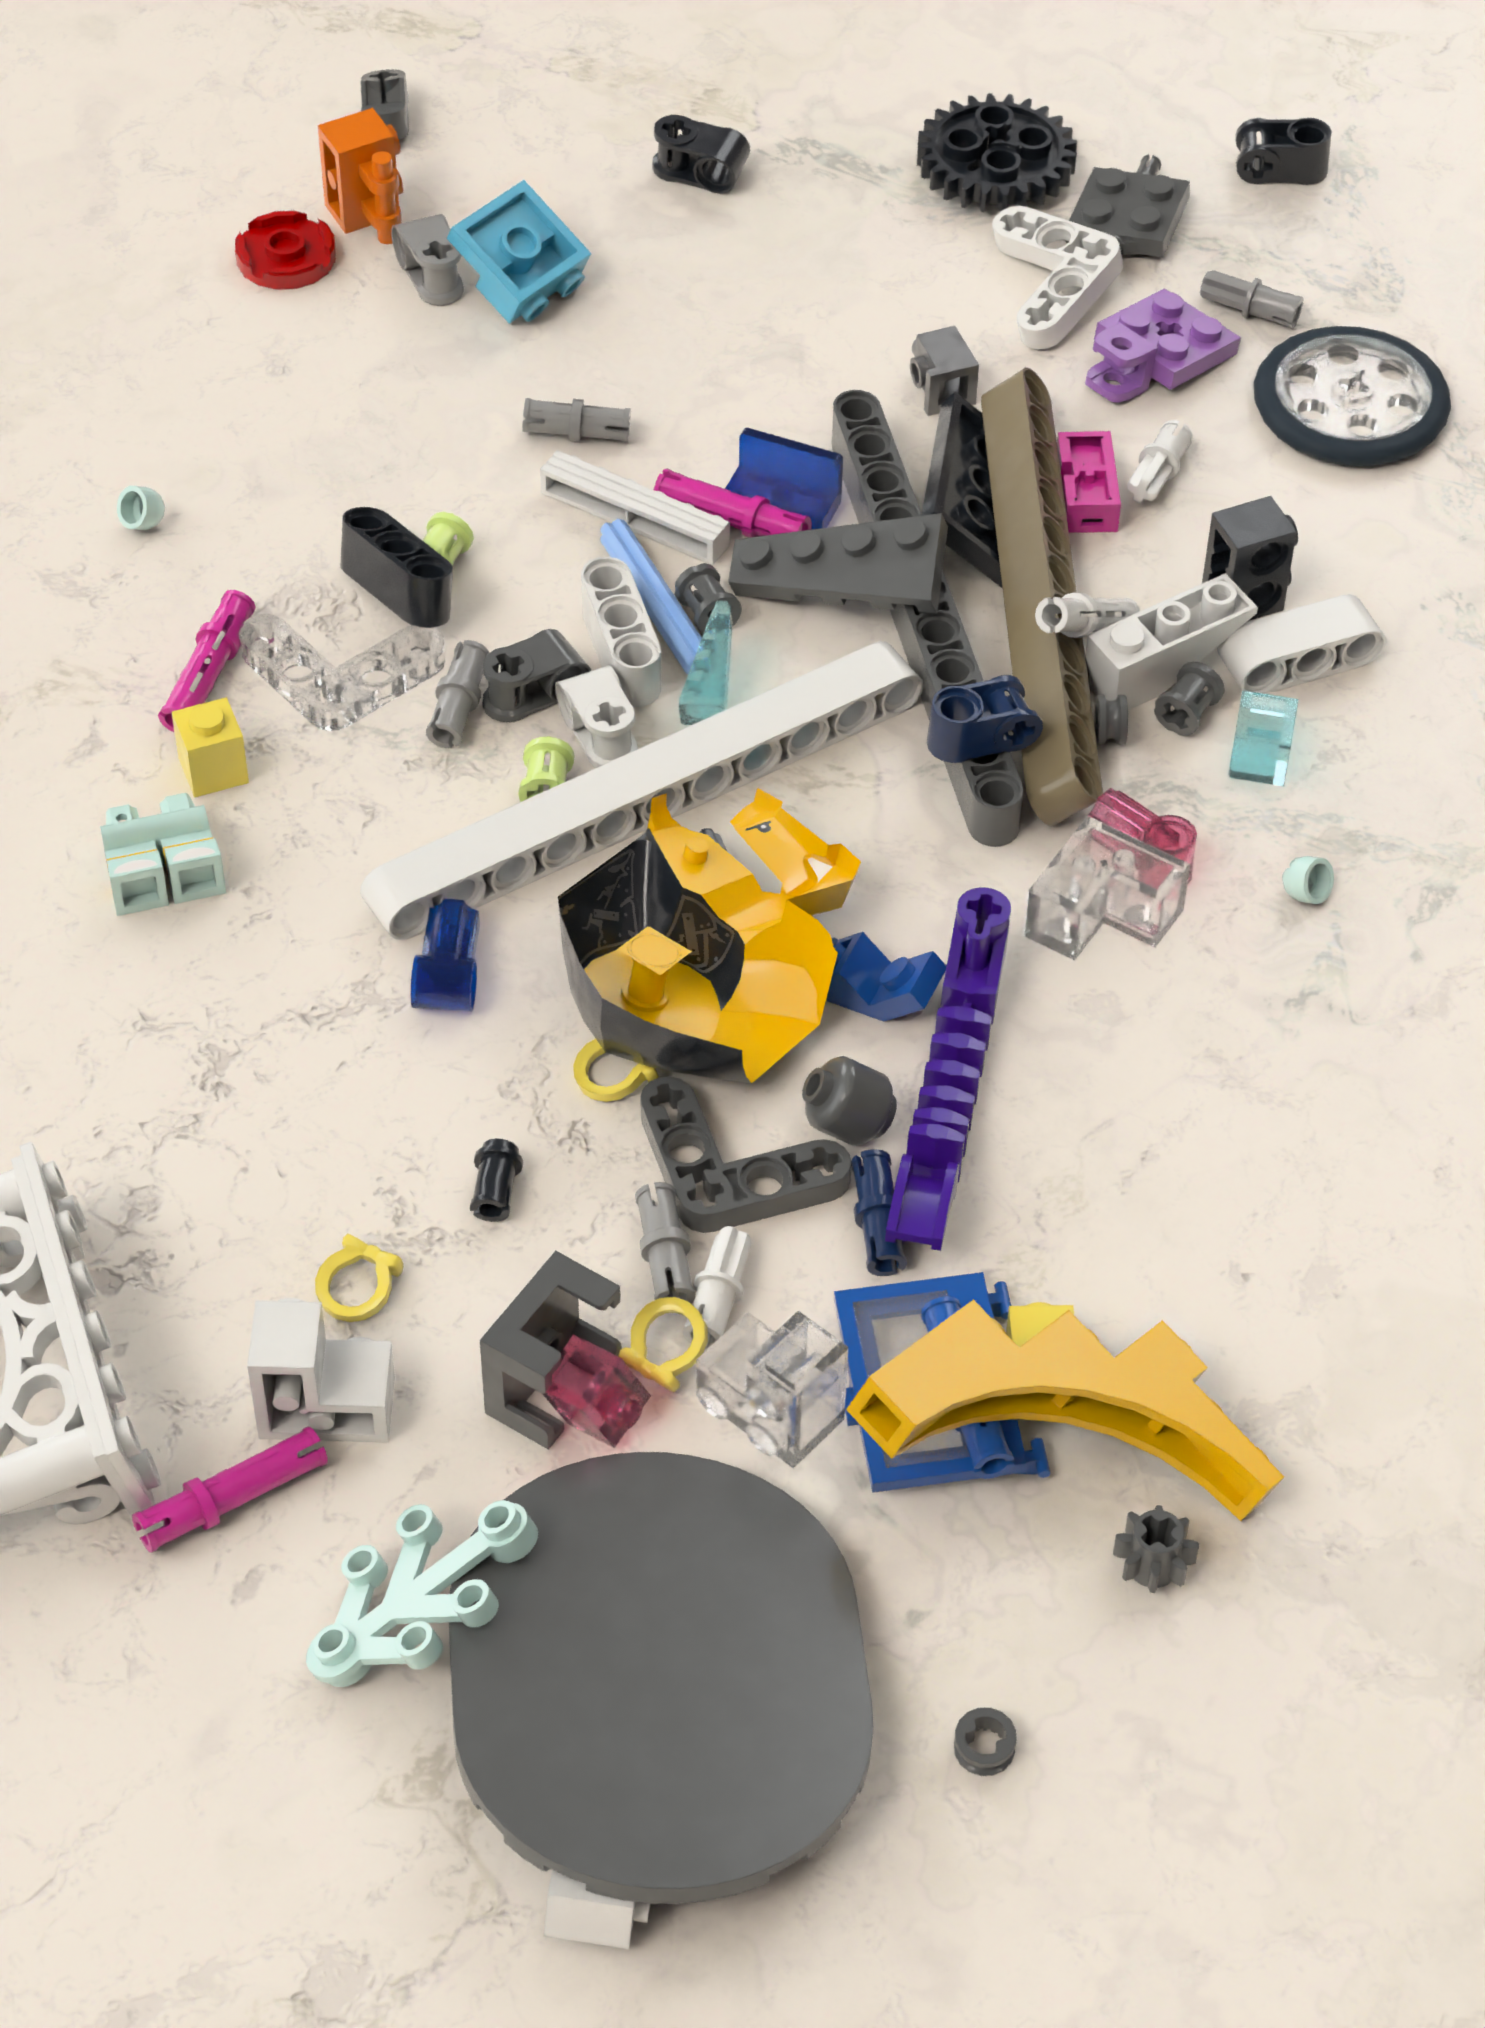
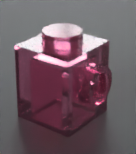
[542,1335,651,1448]

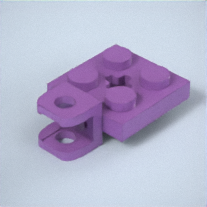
[1085,288,1241,402]

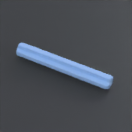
[600,519,713,677]

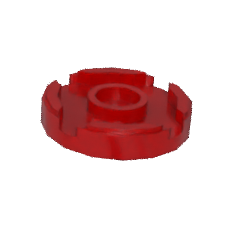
[235,211,336,290]

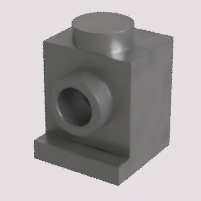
[910,325,979,416]

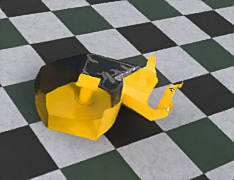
[558,788,861,1084]

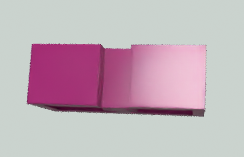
[1057,431,1121,533]

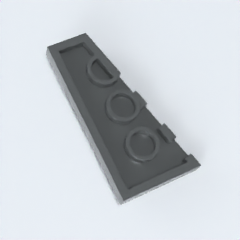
[728,513,948,614]

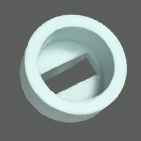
[117,486,165,530]
[1282,856,1334,904]

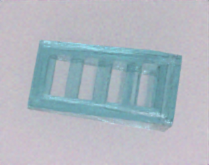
[678,601,733,725]

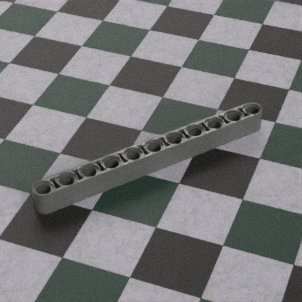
[832,390,1023,847]

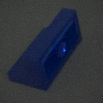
[725,427,843,530]

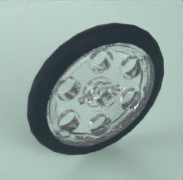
[1253,326,1451,466]

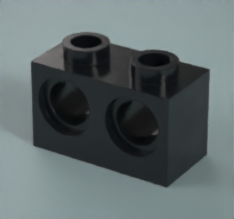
[1202,496,1298,621]

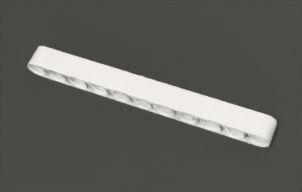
[360,641,924,940]

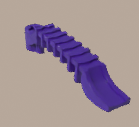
[885,887,1011,1251]

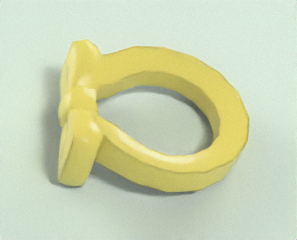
[573,1039,659,1102]
[315,1234,404,1322]
[618,1297,708,1393]

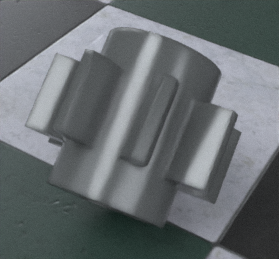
[1113,1505,1199,1593]

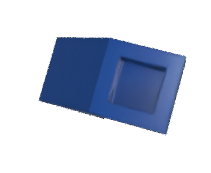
[826,931,947,1022]

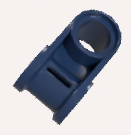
[927,675,1043,763]

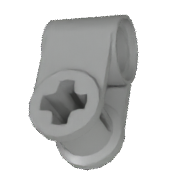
[391,214,464,305]

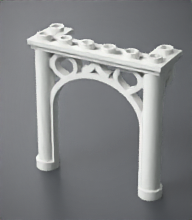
[0,1142,161,1524]

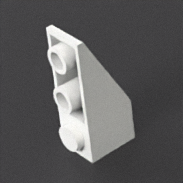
[1085,573,1258,710]

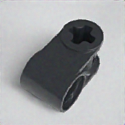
[652,114,751,194]
[1235,118,1332,185]

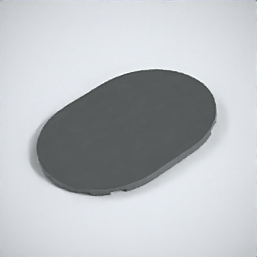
[449,1452,873,1904]

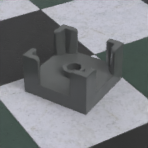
[480,1250,622,1450]

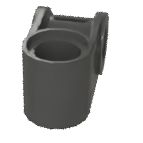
[482,629,591,722]

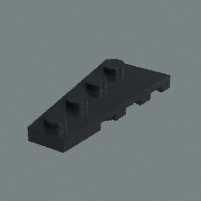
[921,392,1002,588]

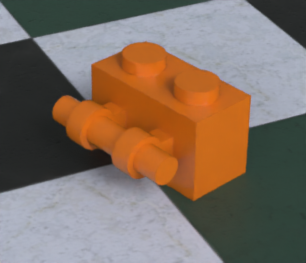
[318,108,403,244]

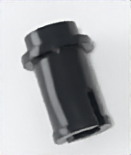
[469,1138,523,1222]

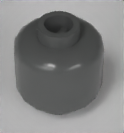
[802,1056,897,1146]

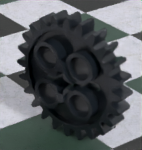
[917,93,1077,213]

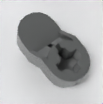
[360,69,409,140]

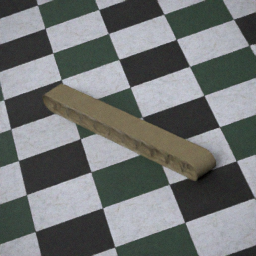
[981,367,1103,826]

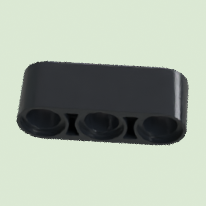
[340,507,453,628]

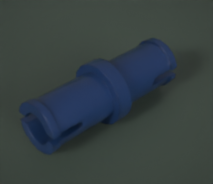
[851,1149,907,1276]

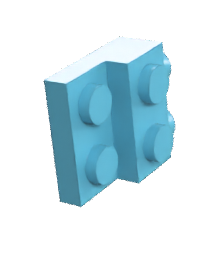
[446,180,592,324]

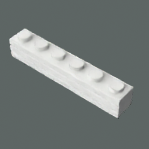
[540,450,730,566]

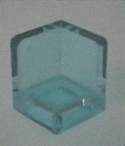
[1228,690,1299,786]

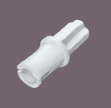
[1127,420,1193,503]
[683,1226,751,1349]

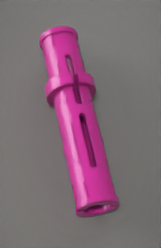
[654,468,812,538]
[158,590,256,732]
[132,1426,328,1553]

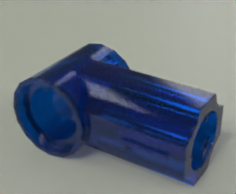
[411,899,480,1012]

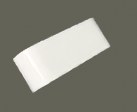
[581,557,661,707]
[1217,594,1386,697]

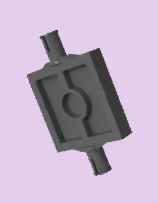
[1066,154,1190,258]

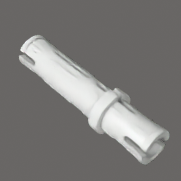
[1035,593,1140,638]

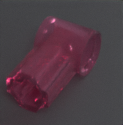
[1086,788,1197,892]

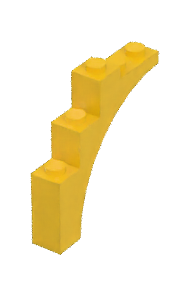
[846,1299,1284,1521]

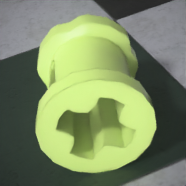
[422,512,474,566]
[518,736,575,802]

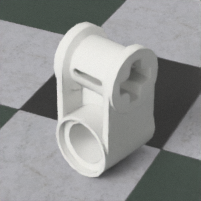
[555,666,638,768]

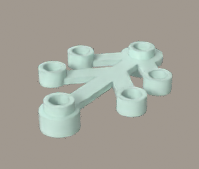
[306,1500,538,1687]

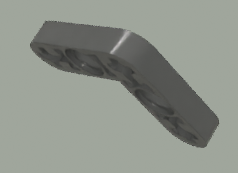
[640,1076,851,1233]

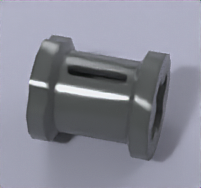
[674,563,742,636]
[1154,662,1225,736]

